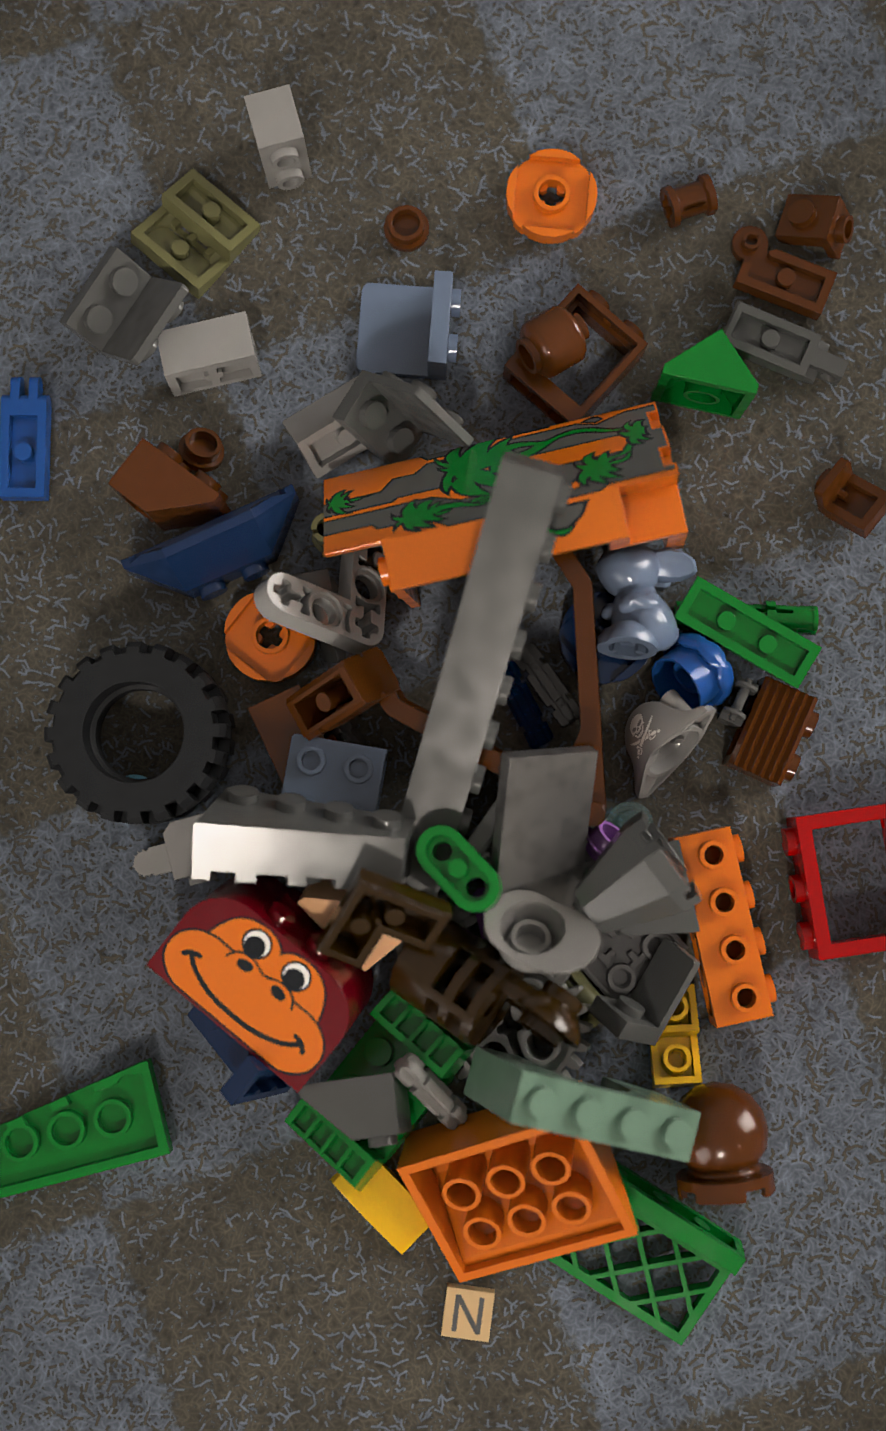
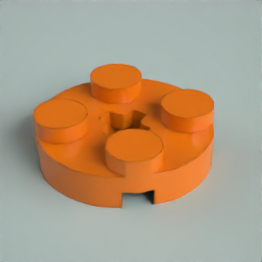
[506,149,597,244]
[224,593,317,683]

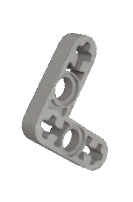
[254,545,387,654]

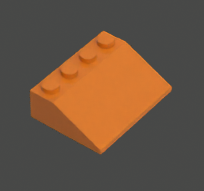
[396,1080,638,1283]

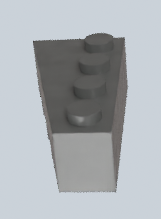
[191,785,416,890]

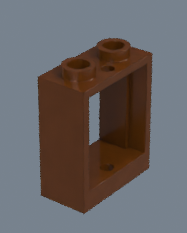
[503,284,648,425]

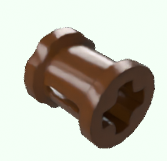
[660,173,718,228]

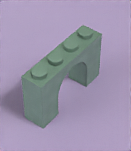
[463,1046,701,1163]

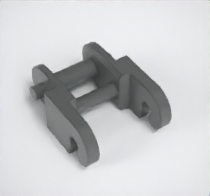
[717,676,759,729]

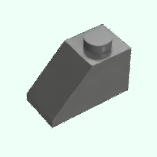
[299,1072,412,1148]

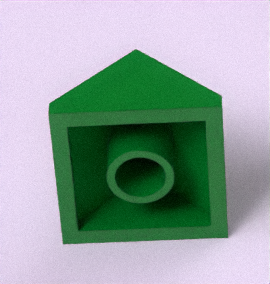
[650,328,759,419]

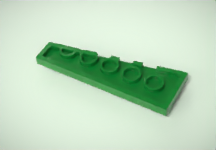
[0,1058,173,1198]

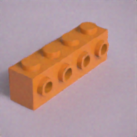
[668,826,777,1028]

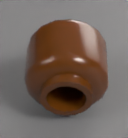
[516,306,589,378]

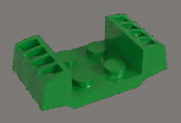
[284,990,476,1191]

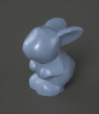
[595,544,697,660]

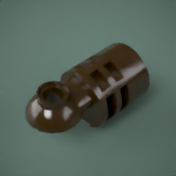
[389,919,584,1049]

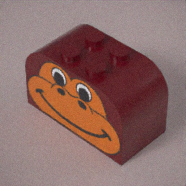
[146,875,373,1092]

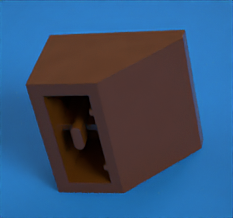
[108,438,231,531]

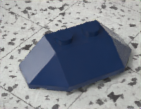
[120,484,300,601]

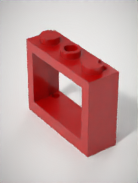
[781,803,886,961]

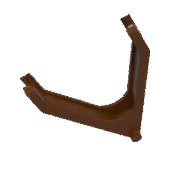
[358,551,607,826]

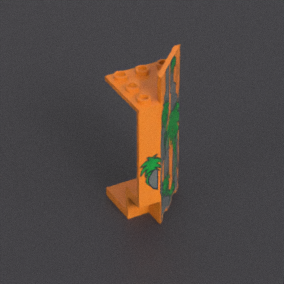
[324,401,688,608]

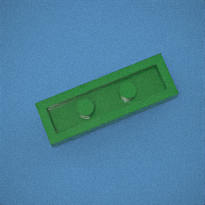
[674,576,822,689]

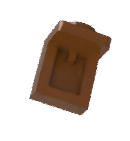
[775,194,854,259]
[814,457,886,539]

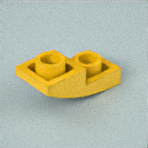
[650,984,703,1088]
[330,1164,429,1254]

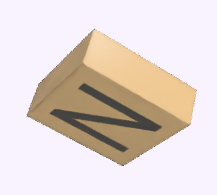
[441,1282,495,1342]

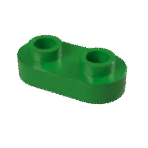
[416,825,502,913]

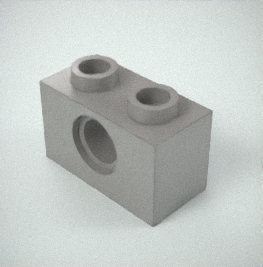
[244,84,312,190]

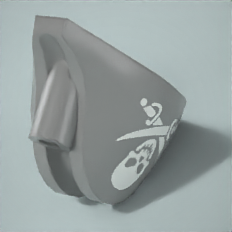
[625,689,717,799]

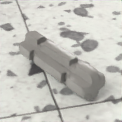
[394,1053,468,1130]

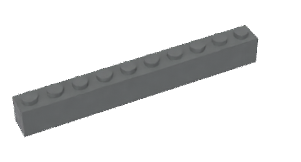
[401,450,572,901]

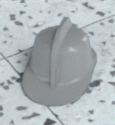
[484,890,601,974]

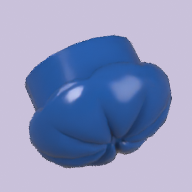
[652,632,734,709]

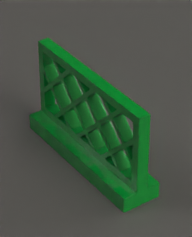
[548,1160,746,1346]

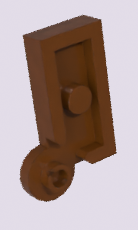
[730,226,837,321]

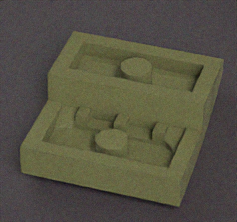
[131,168,261,299]

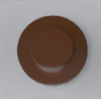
[384,205,429,252]
[178,427,225,472]

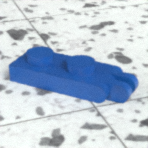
[0,377,52,501]

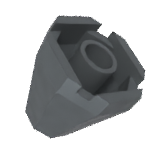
[572,811,702,933]

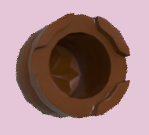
[676,1081,776,1205]

